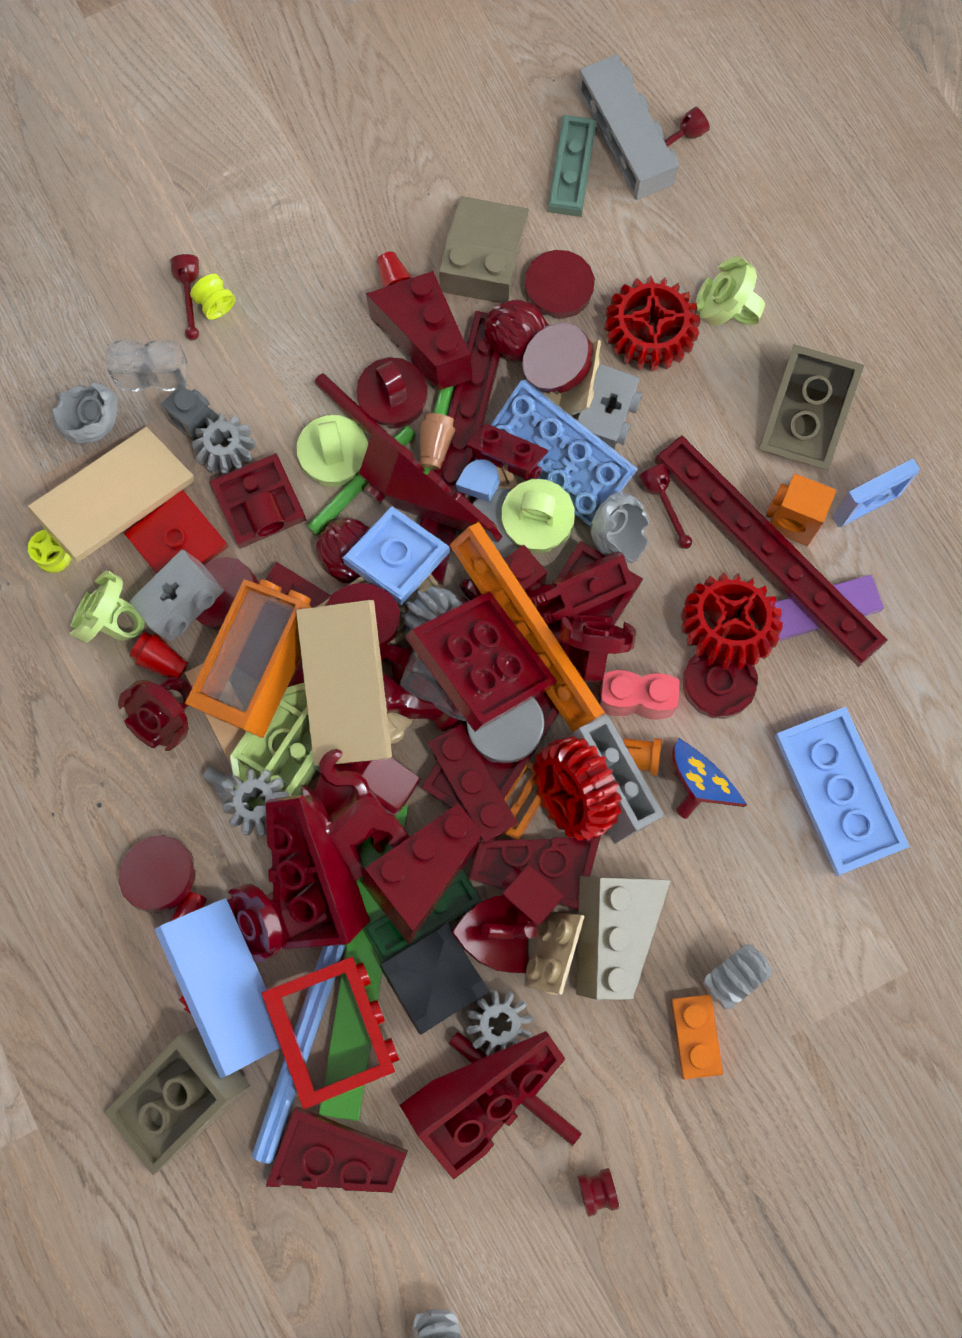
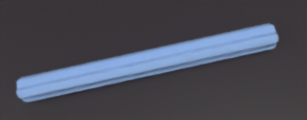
[252,944,346,1164]

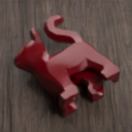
[380,644,460,731]
[301,749,410,881]

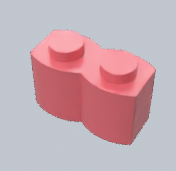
[598,670,680,720]

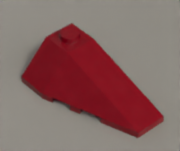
[265,795,370,949]

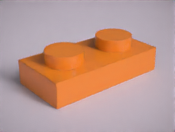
[670,994,723,1080]

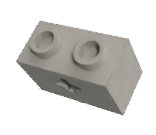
[577,364,643,450]
[129,549,225,642]

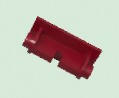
[466,423,548,481]

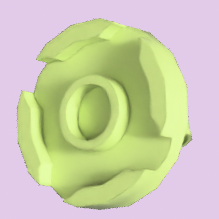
[695,256,765,326]
[297,415,368,487]
[501,479,575,553]
[70,571,145,643]

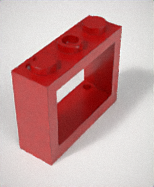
[261,957,399,1110]

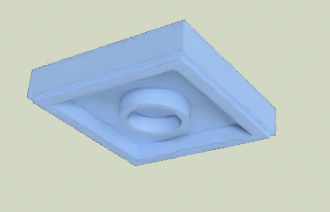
[832,459,920,527]
[343,506,450,605]

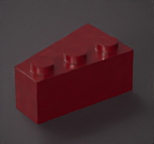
[366,271,473,391]
[362,803,482,944]

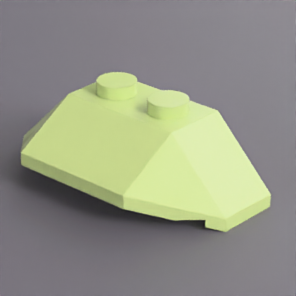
[230,683,317,811]

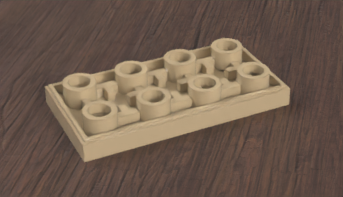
[28,426,194,564]
[296,600,392,766]

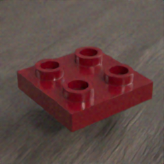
[209,453,307,549]

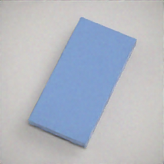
[491,380,638,527]
[154,898,281,1078]

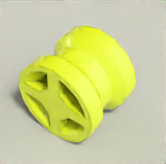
[190,274,236,320]
[28,530,72,573]

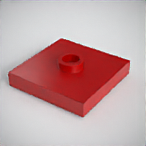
[124,489,229,574]

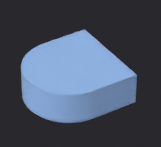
[456,460,500,502]

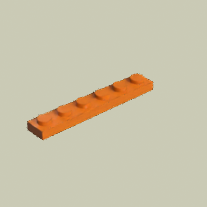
[450,522,605,732]

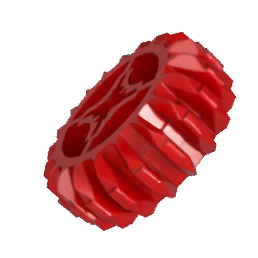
[604,275,700,372]
[680,572,783,670]
[533,736,622,841]

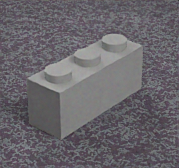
[567,715,665,844]

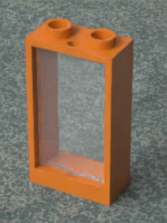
[185,579,312,739]

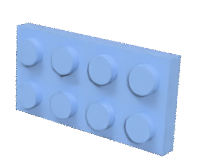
[774,707,910,876]

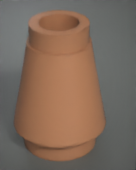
[420,413,456,470]

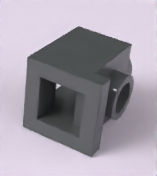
[160,384,218,441]

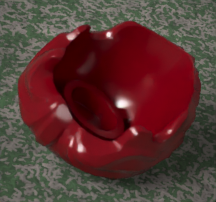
[484,300,549,363]
[316,518,370,583]

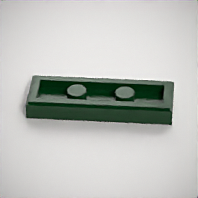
[362,869,482,963]

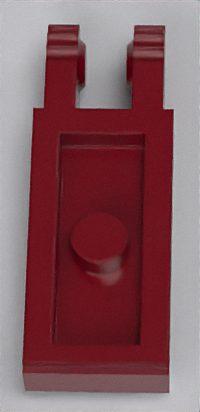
[527,551,635,624]

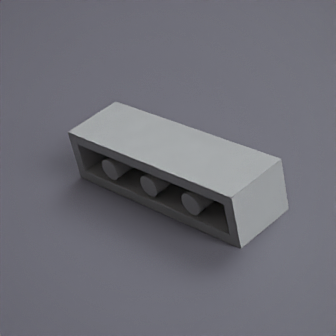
[578,54,679,200]

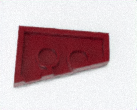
[469,836,601,911]
[265,1107,408,1193]

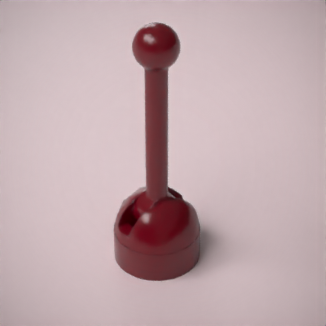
[664,107,710,147]
[170,254,200,341]
[638,464,692,549]

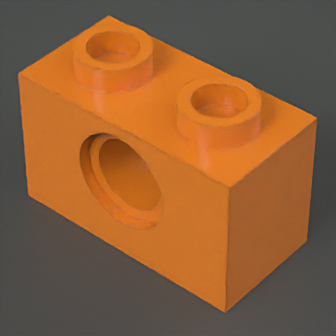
[766,473,837,546]

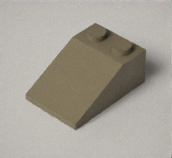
[439,196,529,304]
[759,344,864,471]
[104,1028,252,1175]

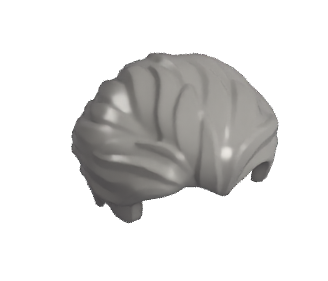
[52,382,118,444]
[591,492,649,563]

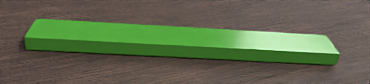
[319,806,408,1121]

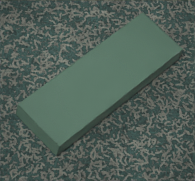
[548,115,597,217]

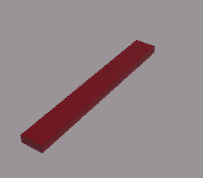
[420,310,502,585]
[655,435,888,667]

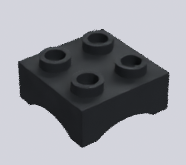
[380,923,489,1035]

